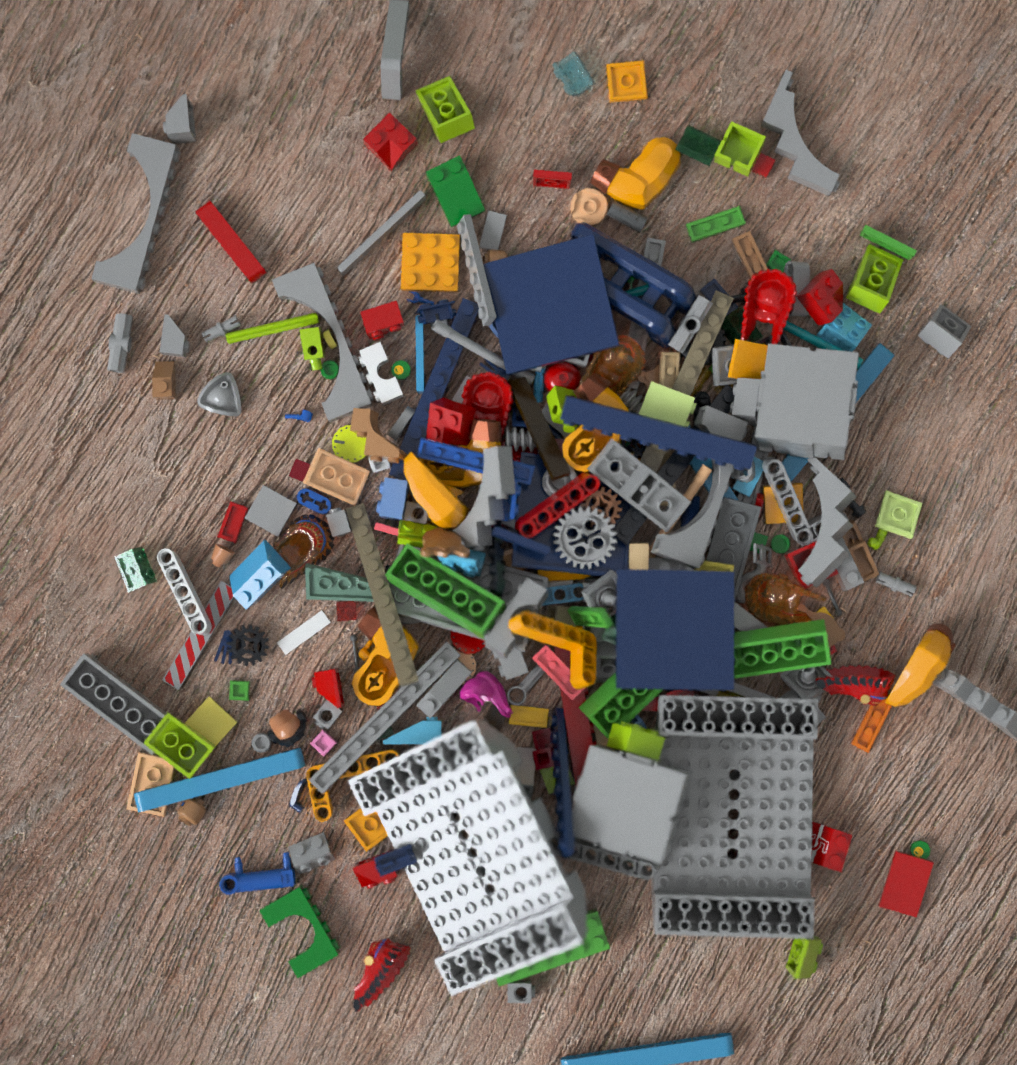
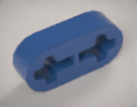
[297,489,332,515]

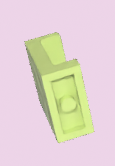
[639,381,696,427]

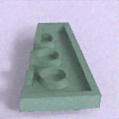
[305,563,374,602]

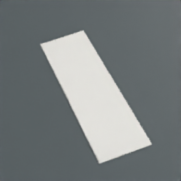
[277,610,331,655]

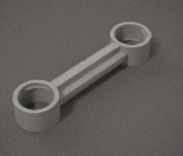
[507,645,553,705]

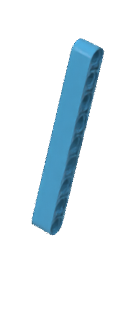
[782,343,895,482]
[133,747,306,813]
[560,1033,735,1065]

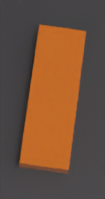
[850,698,892,753]

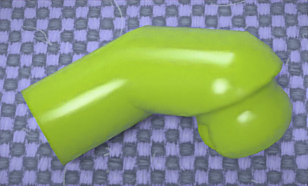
[867,528,888,550]

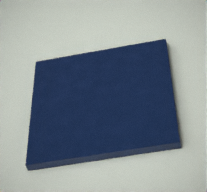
[483,234,620,375]
[511,452,632,576]
[616,569,734,690]

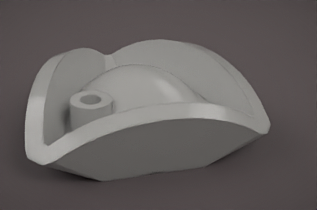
[197,372,241,416]

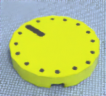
[332,425,366,463]

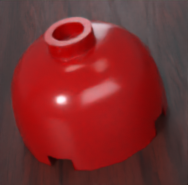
[544,361,581,393]

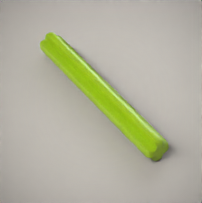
[226,313,319,344]

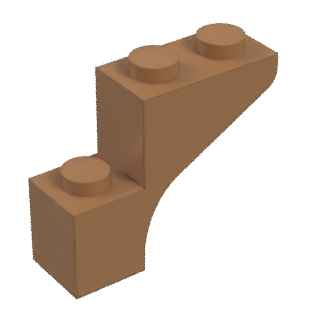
[350,408,407,464]

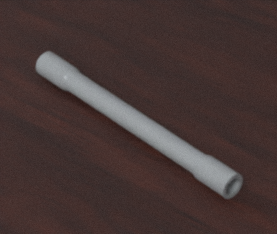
[432,319,535,385]

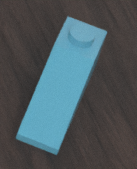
[383,717,442,744]

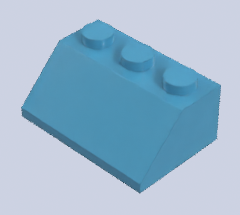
[229,539,291,610]

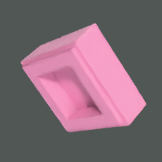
[310,730,337,757]

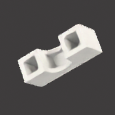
[358,342,404,405]

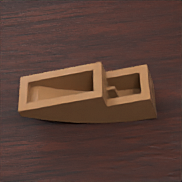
[843,520,879,582]

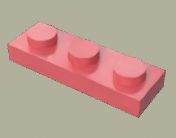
[532,645,586,700]

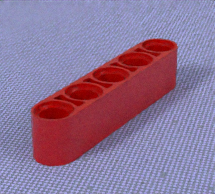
[195,200,267,284]
[515,472,600,538]

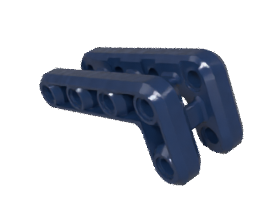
[571,222,697,349]

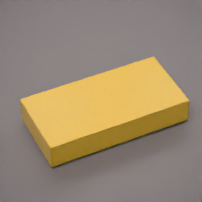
[509,705,549,728]

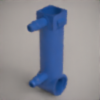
[219,852,296,895]

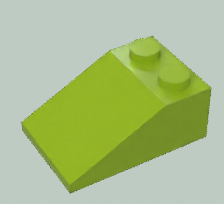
[415,76,475,143]
[846,244,903,314]
[143,712,215,779]
[785,936,823,979]

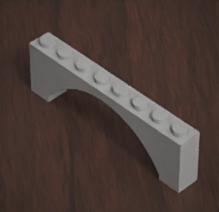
[92,133,181,294]
[272,263,374,423]
[651,406,748,568]

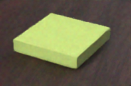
[875,490,922,539]

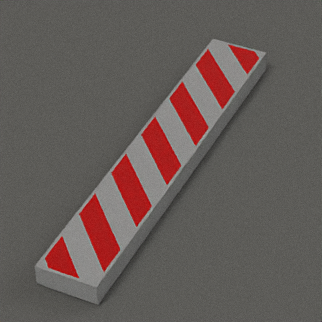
[162,581,234,690]

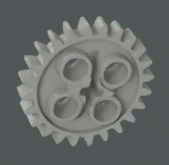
[554,505,617,569]

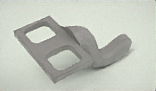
[736,543,772,604]

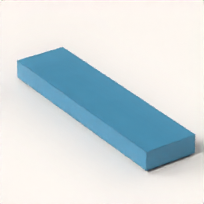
[415,315,425,394]

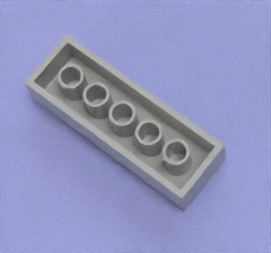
[60,653,167,755]

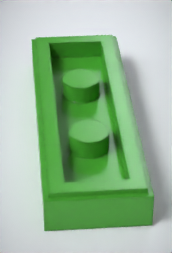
[685,206,746,243]
[859,225,917,260]
[567,606,613,628]

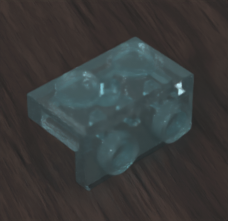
[552,51,595,97]

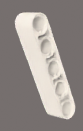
[157,549,212,635]

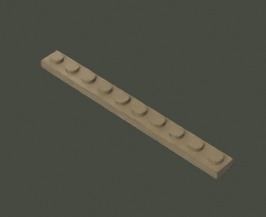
[640,290,733,473]
[346,503,419,688]

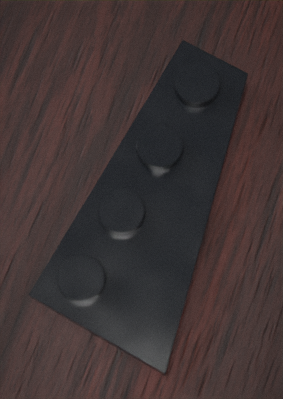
[488,521,506,599]

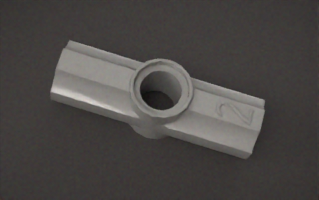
[668,295,713,354]
[107,313,133,373]

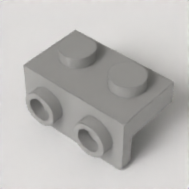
[288,832,335,874]

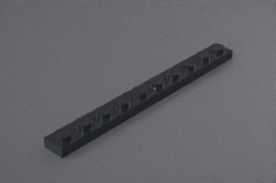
[613,385,735,545]

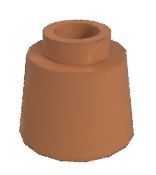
[211,543,235,568]

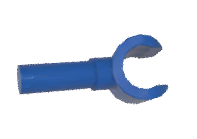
[406,291,434,305]
[285,410,313,422]

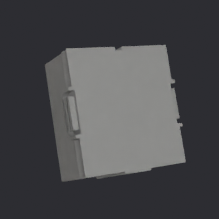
[755,344,858,460]
[572,744,693,864]

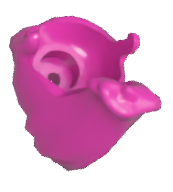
[460,671,513,718]

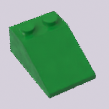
[426,155,485,228]

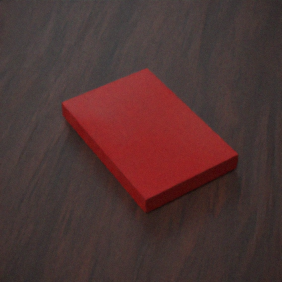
[878,850,934,918]

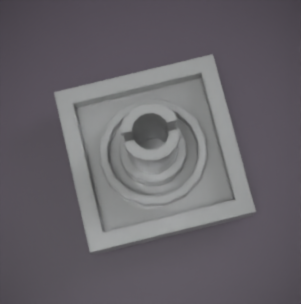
[582,570,617,617]
[781,666,832,699]

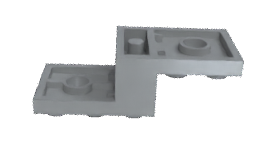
[587,438,691,533]

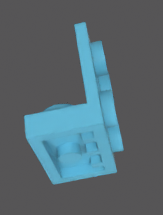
[816,303,872,352]
[438,549,486,578]

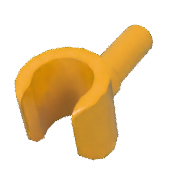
[359,640,373,661]

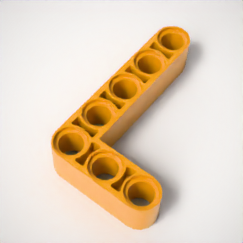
[508,611,597,690]
[306,749,400,822]

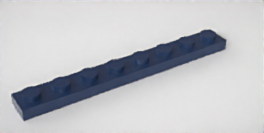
[549,708,575,859]

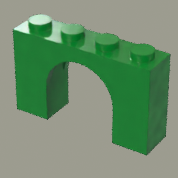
[259,885,341,979]

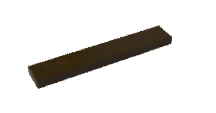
[507,377,571,481]

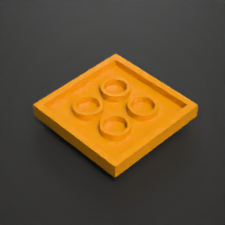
[401,233,460,292]

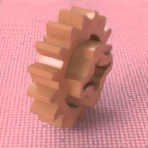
[580,487,622,527]

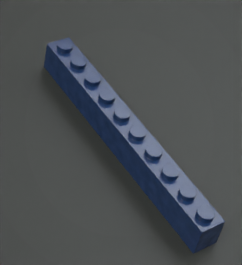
[389,298,479,481]
[560,395,757,471]

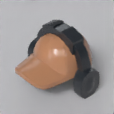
[267,709,308,747]

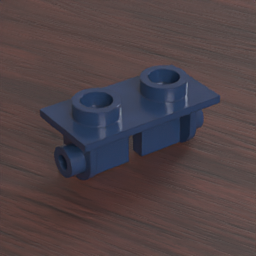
[415,299,456,325]
[374,844,417,877]

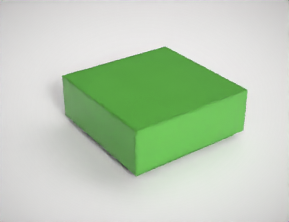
[229,680,250,701]

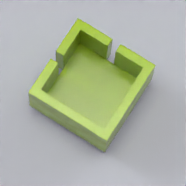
[714,121,766,177]
[607,721,665,761]

